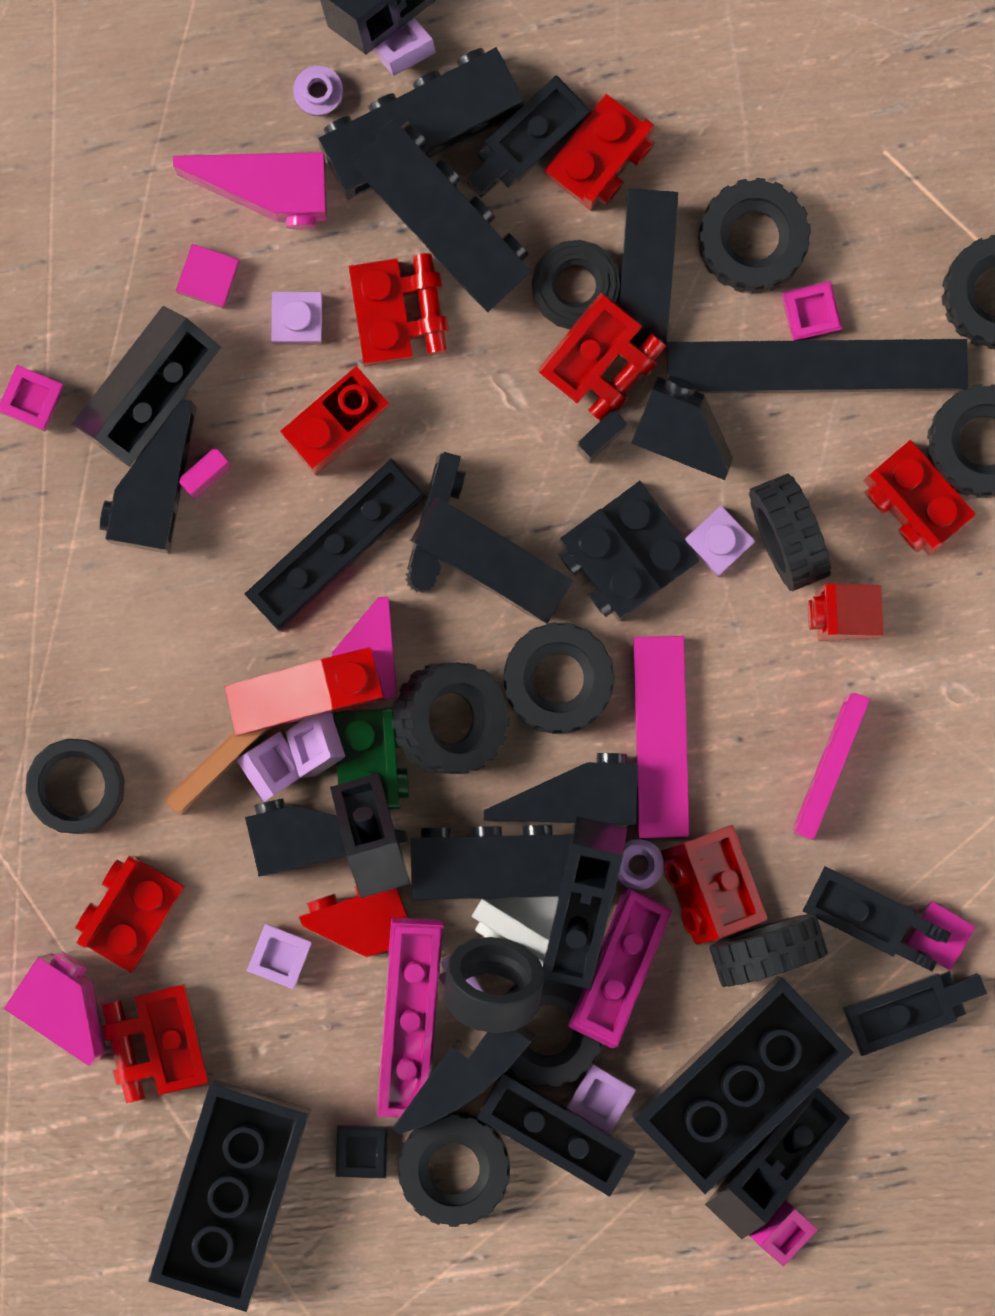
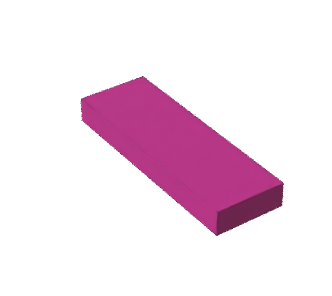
[792,692,870,840]
[568,888,673,1048]

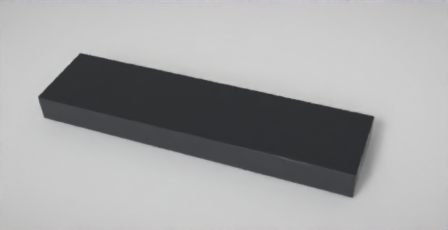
[244,458,425,631]

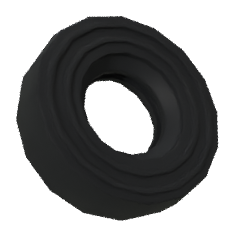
[532,240,621,329]

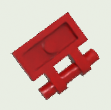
[348,253,449,367]
[538,292,667,421]
[102,984,210,1104]

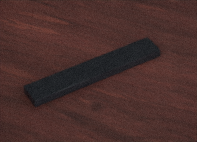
[667,339,968,394]

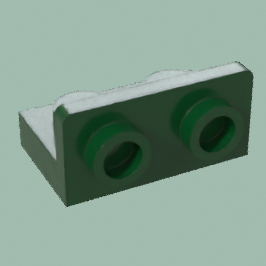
[333,707,409,810]

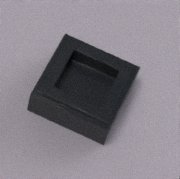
[577,411,627,463]
[335,1124,388,1178]

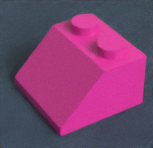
[3,951,107,1066]

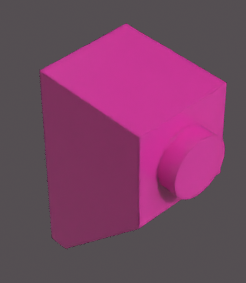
[332,597,398,701]

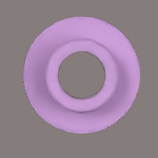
[293,66,343,117]
[618,839,664,890]

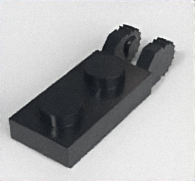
[405,452,466,593]
[803,866,951,972]

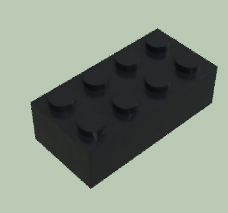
[632,976,854,1194]
[148,1079,311,1312]

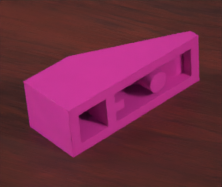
[173,152,327,230]

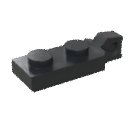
[467,75,591,198]
[842,971,987,1056]

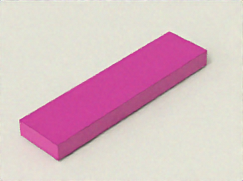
[633,636,689,838]
[376,918,443,1118]

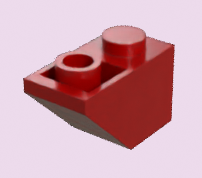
[280,365,390,476]
[808,583,884,641]
[299,886,409,957]

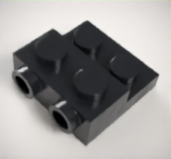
[558,480,700,621]

